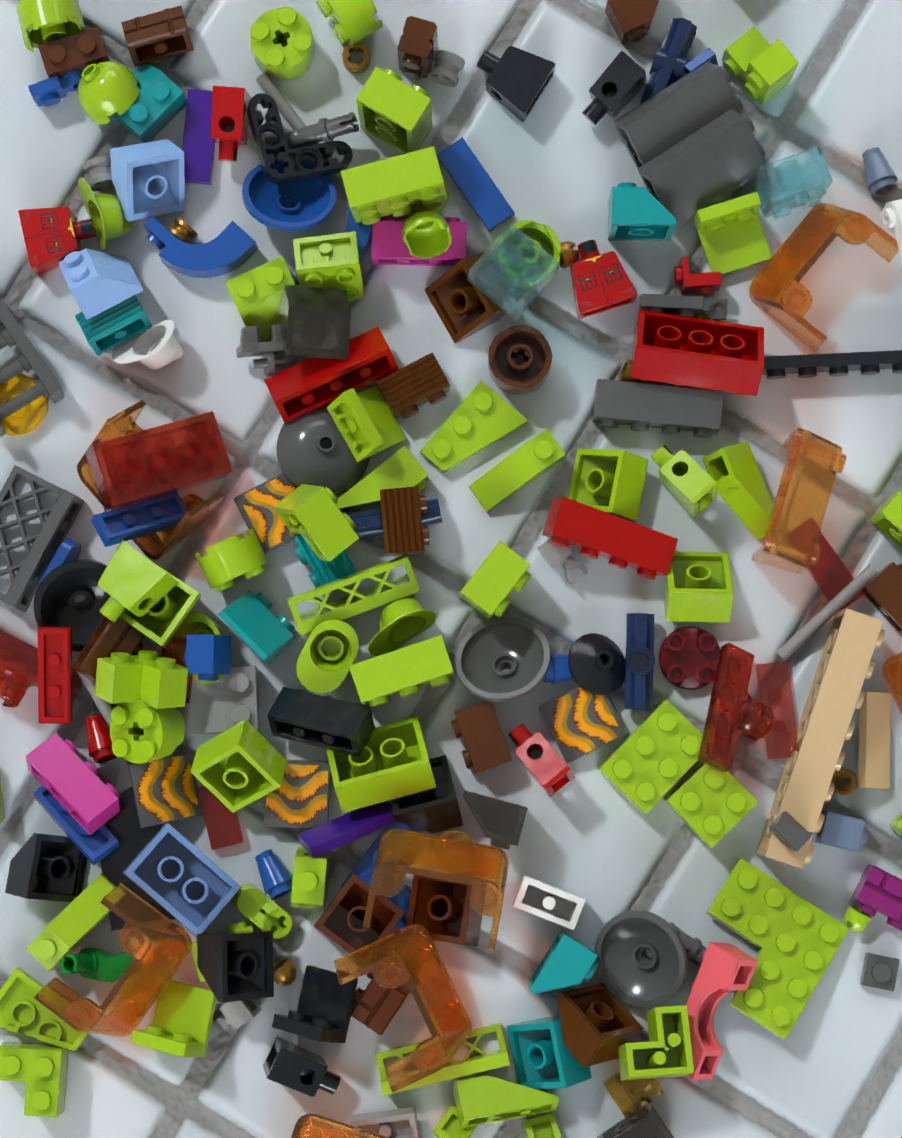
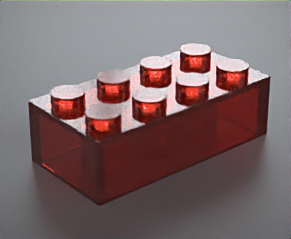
[85,411,233,512]

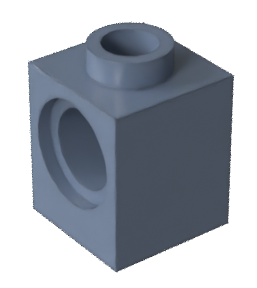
[816,811,868,852]

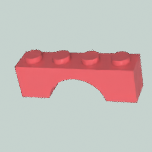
[686,942,758,1080]

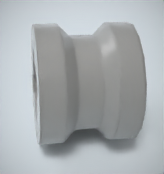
[428,50,465,87]
[83,156,114,191]

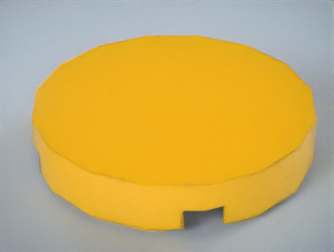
[0,373,48,436]

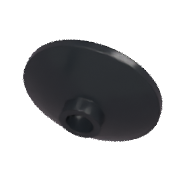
[568,633,625,696]

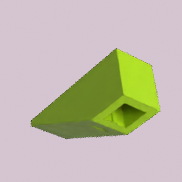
[702,441,783,540]

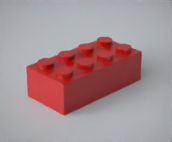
[630,310,764,396]

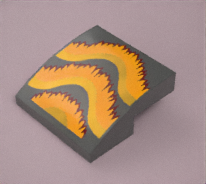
[234,473,300,554]
[539,686,628,764]
[128,753,203,828]
[264,760,331,828]

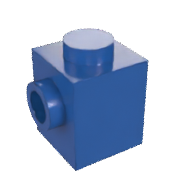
[184,634,231,681]

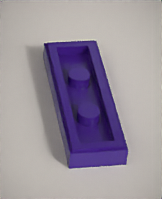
[182,89,215,185]
[298,801,398,858]

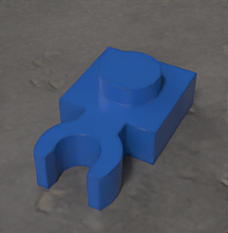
[28,69,82,107]

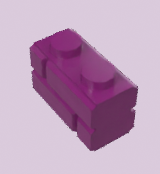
[851,864,902,931]

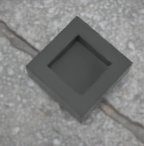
[860,952,900,991]

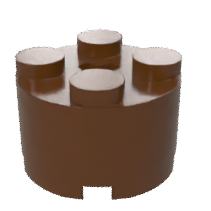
[488,325,552,394]

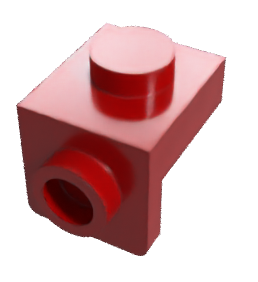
[674,256,722,297]

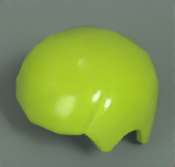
[402,210,452,259]

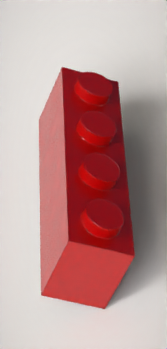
[264,327,399,424]
[542,497,678,580]

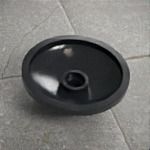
[34,560,126,652]

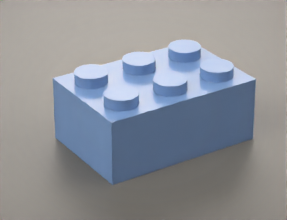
[122,823,241,936]

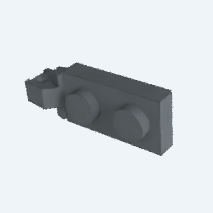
[640,294,728,321]

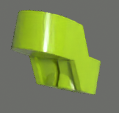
[233,884,292,938]

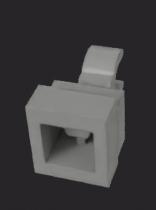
[537,538,588,584]
[209,999,262,1039]

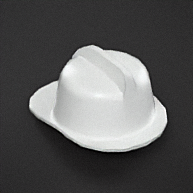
[112,320,183,370]

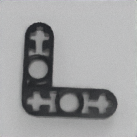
[247,93,353,184]

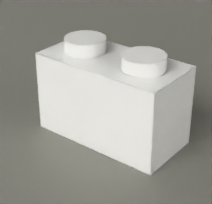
[512,874,585,931]

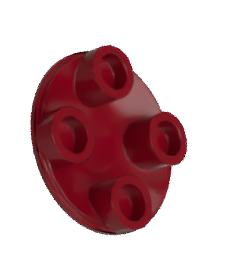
[658,626,722,690]

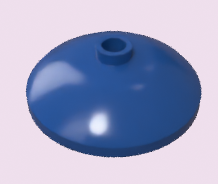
[242,159,336,232]

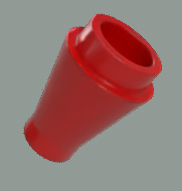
[84,714,117,764]

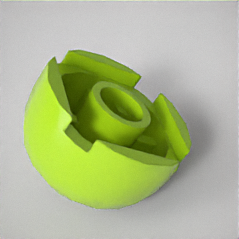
[77,61,140,125]

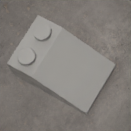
[175,666,260,735]

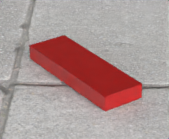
[37,626,73,724]

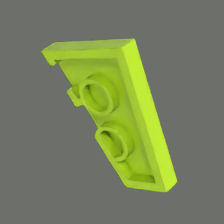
[420,381,529,473]
[0,967,96,1051]

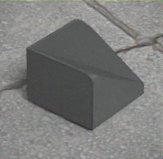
[97,757,132,794]
[769,811,814,851]

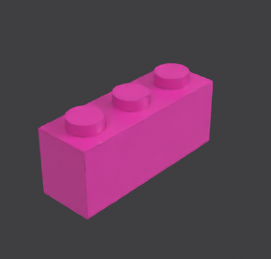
[372,216,467,266]
[25,733,120,835]

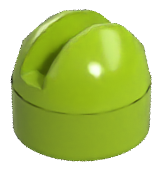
[843,905,872,933]

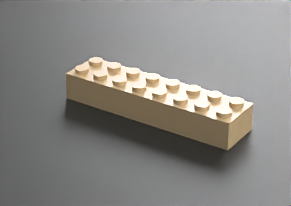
[756,608,885,869]

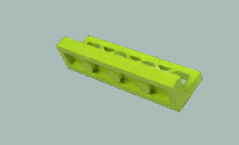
[287,555,420,636]
[375,1023,510,1096]

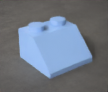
[110,139,185,221]
[58,248,143,320]

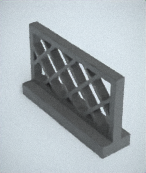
[0,465,85,612]

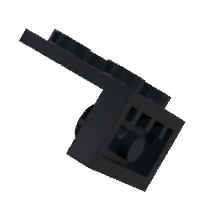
[272,965,358,1043]

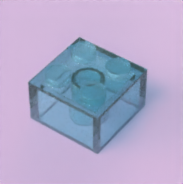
[751,146,833,219]
[467,223,560,320]

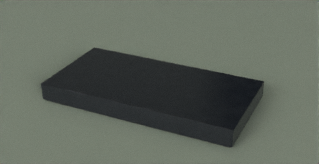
[100,796,175,931]

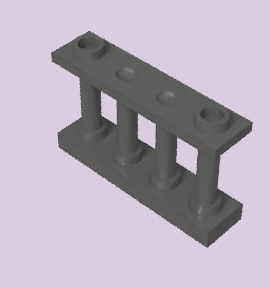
[0,297,65,437]

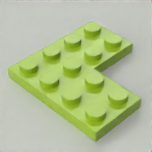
[706,858,850,1040]

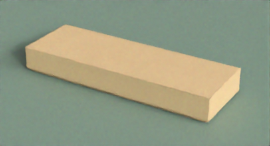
[858,692,891,789]

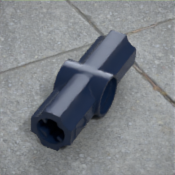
[640,18,697,104]
[347,495,443,540]
[624,613,655,710]

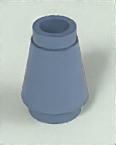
[862,147,898,197]

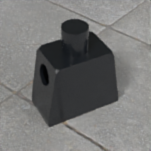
[477,46,556,122]
[582,51,647,125]
[263,1036,341,1097]

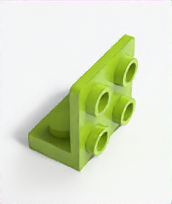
[693,192,772,276]
[293,231,365,306]
[326,386,406,462]
[130,979,217,1057]

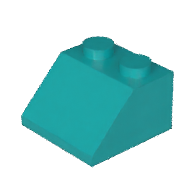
[112,63,187,143]
[608,182,676,241]
[218,590,296,664]
[527,930,599,994]
[507,1015,592,1089]

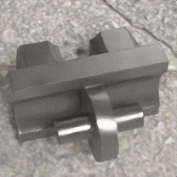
[236,324,298,377]

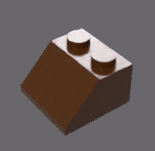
[425,252,517,343]
[404,871,487,947]
[314,873,405,965]
[558,983,644,1068]

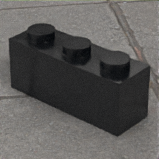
[267,687,375,757]

